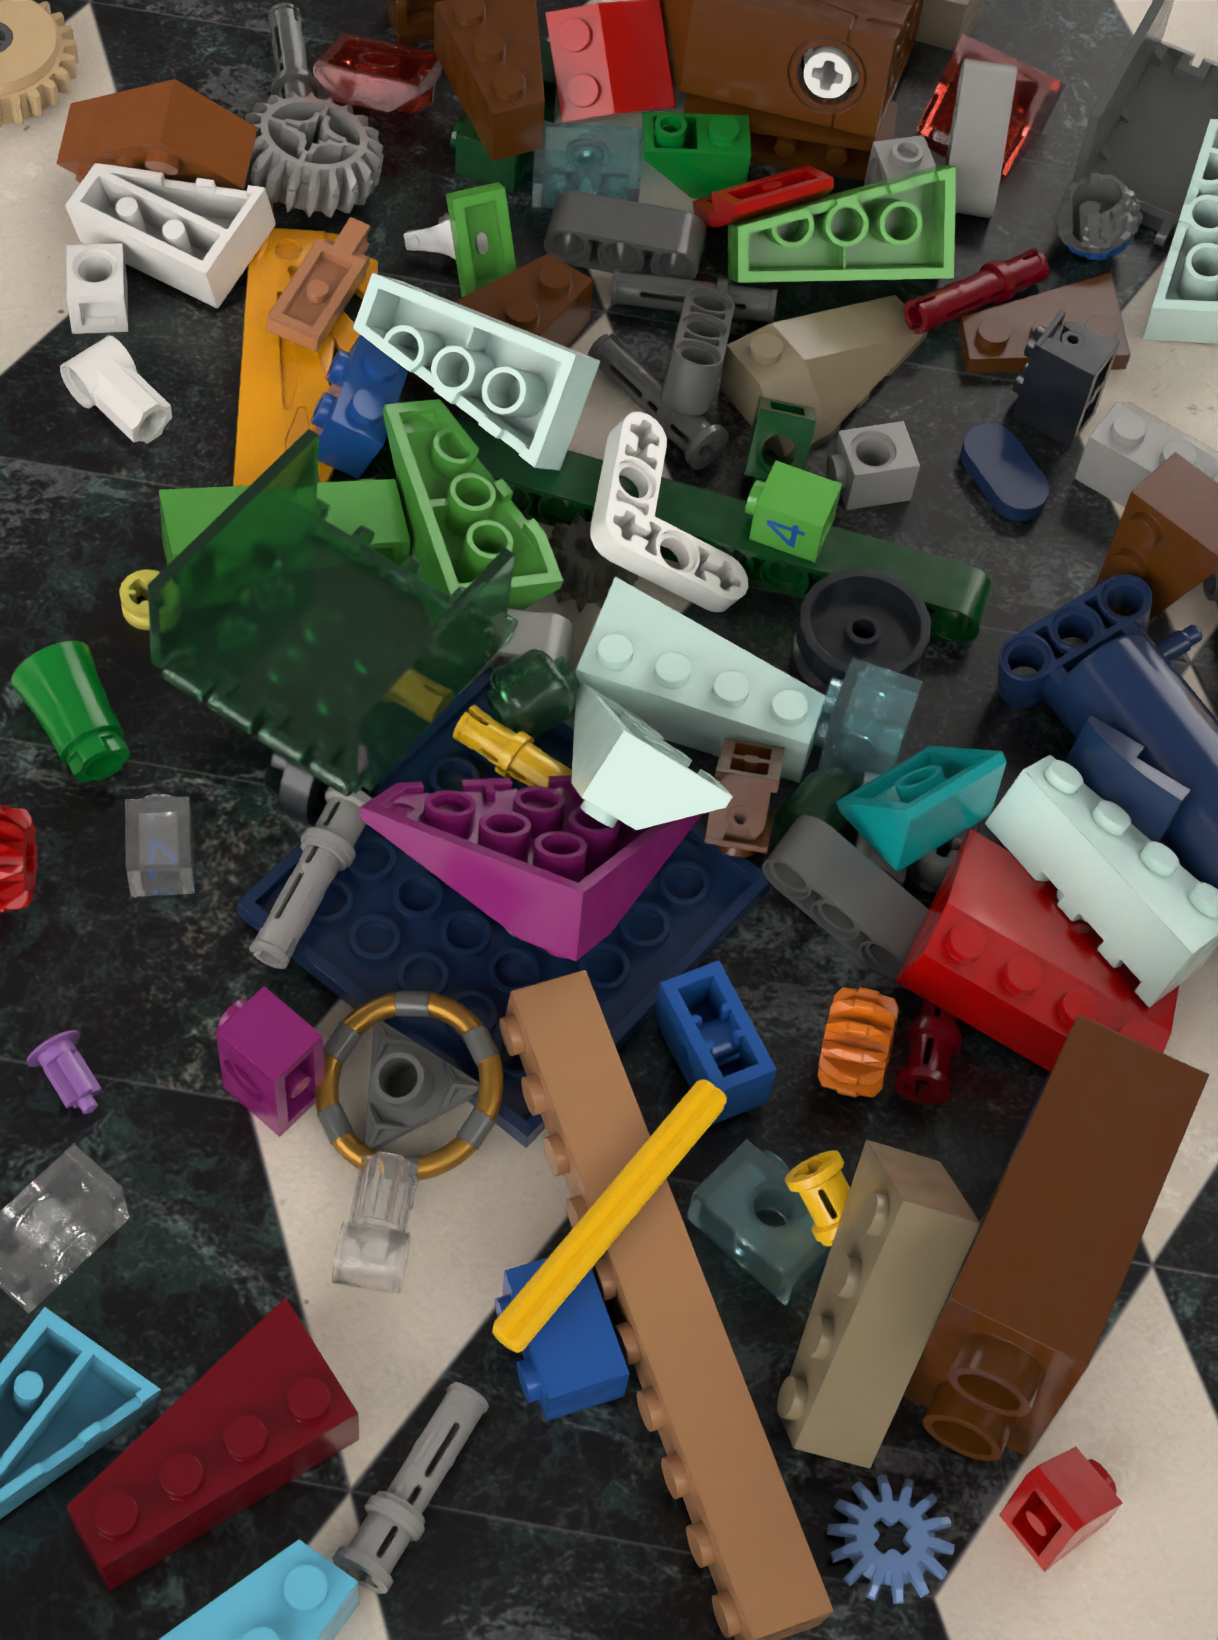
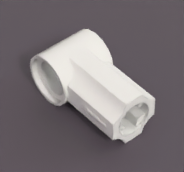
[60,335,172,444]

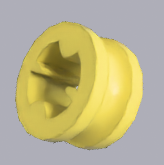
[119,569,176,630]

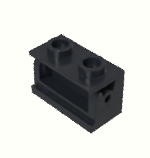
[1012,309,1121,447]

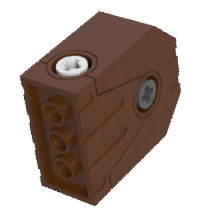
[661,0,924,138]

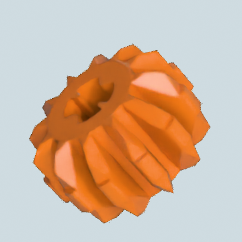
[817,987,899,1098]

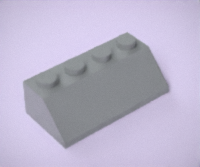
[1074,401,1218,507]

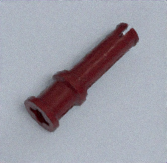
[894,998,963,1105]

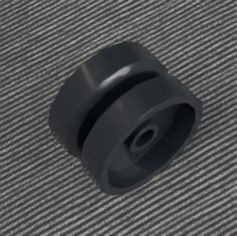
[790,568,931,723]

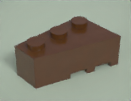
[434,0,545,162]
[407,253,594,390]
[1095,452,1218,621]

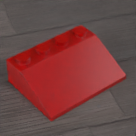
[895,829,1179,1072]

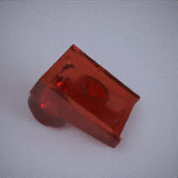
[313,33,442,113]

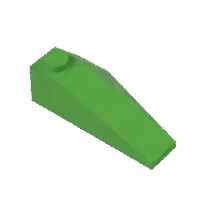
[383,399,563,636]

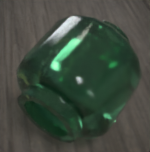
[484,649,580,738]

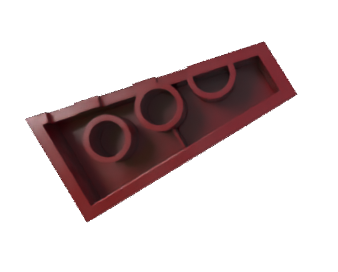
[66,1297,359,1591]

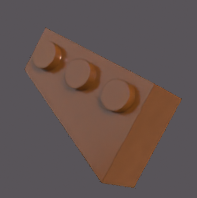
[56,79,258,189]

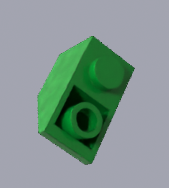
[642,112,751,199]

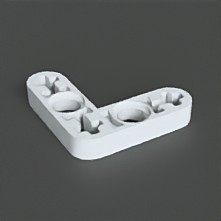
[590,411,748,613]

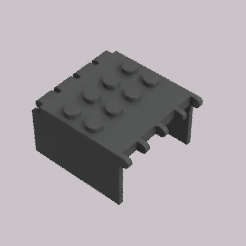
[1067,0,1218,248]

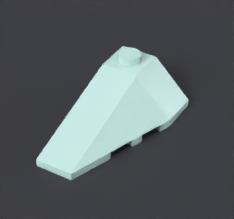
[571,682,733,830]

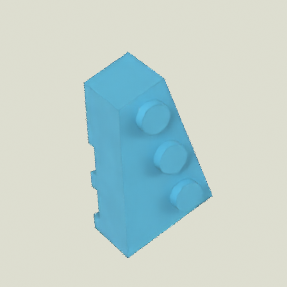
[158,1539,359,1640]

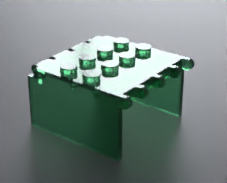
[147,429,518,797]

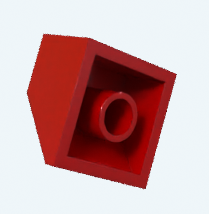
[545,0,677,125]

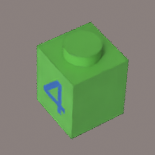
[745,461,842,563]

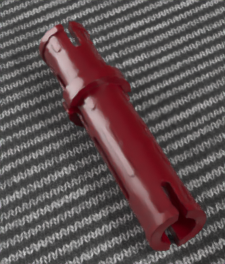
[903,248,1049,334]

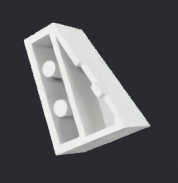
[65,163,276,309]

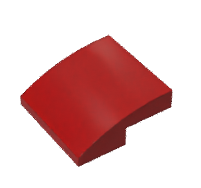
[692,165,834,227]

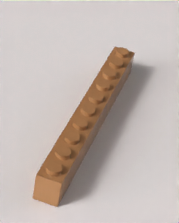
[500,970,834,1640]

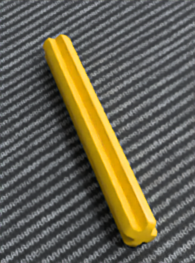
[492,1079,727,1353]

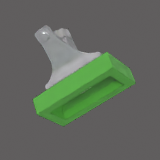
[404,182,517,297]

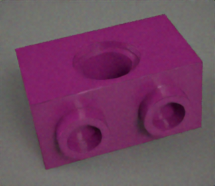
[216,986,325,1137]

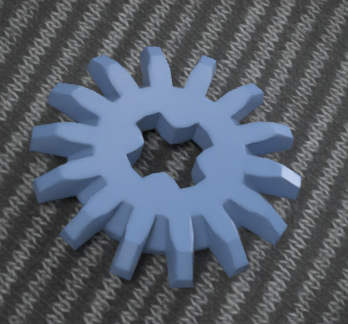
[827,1475,955,1604]

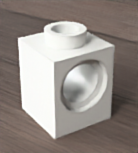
[66,243,129,334]

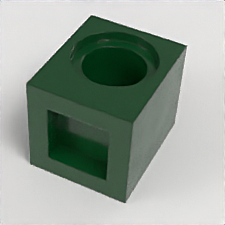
[744,396,816,483]

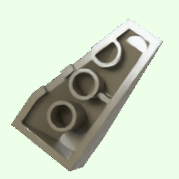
[719,295,928,458]

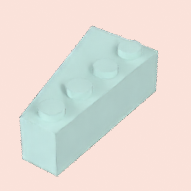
[1142,119,1218,343]
[353,273,600,471]

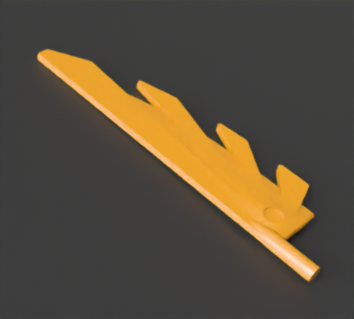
[233,204,378,486]

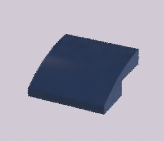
[1065,715,1190,843]

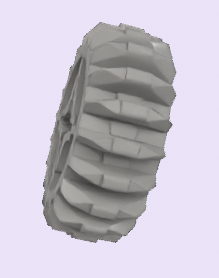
[245,91,384,218]

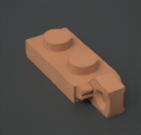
[267,217,370,352]

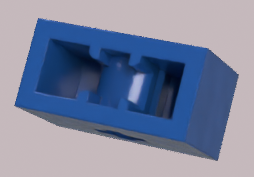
[654,960,777,1125]

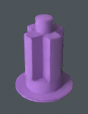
[27,1030,101,1114]

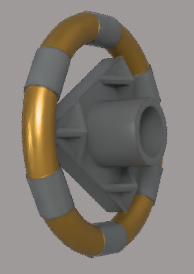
[315,991,503,1182]

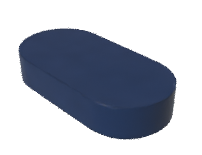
[960,424,1049,521]

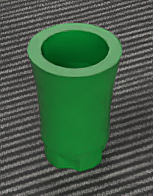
[11,641,131,783]

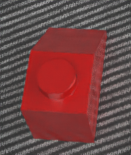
[999,1447,1123,1572]

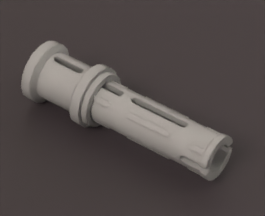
[249,783,372,969]
[332,1382,489,1594]

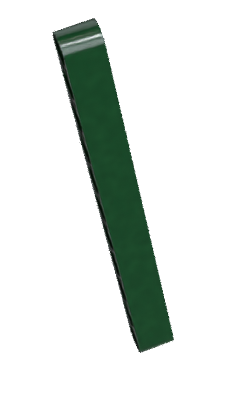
[374,418,992,643]

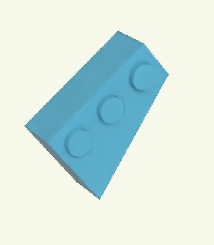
[0,1307,161,1519]

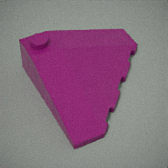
[360,775,702,961]

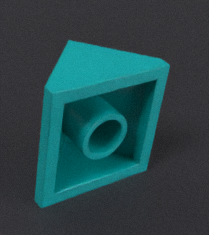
[836,746,1007,873]

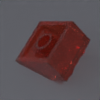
[916,34,1065,177]

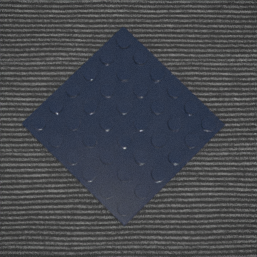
[237,666,771,1148]

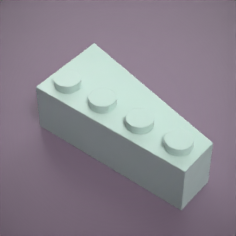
[572,577,827,783]
[985,755,1218,1008]

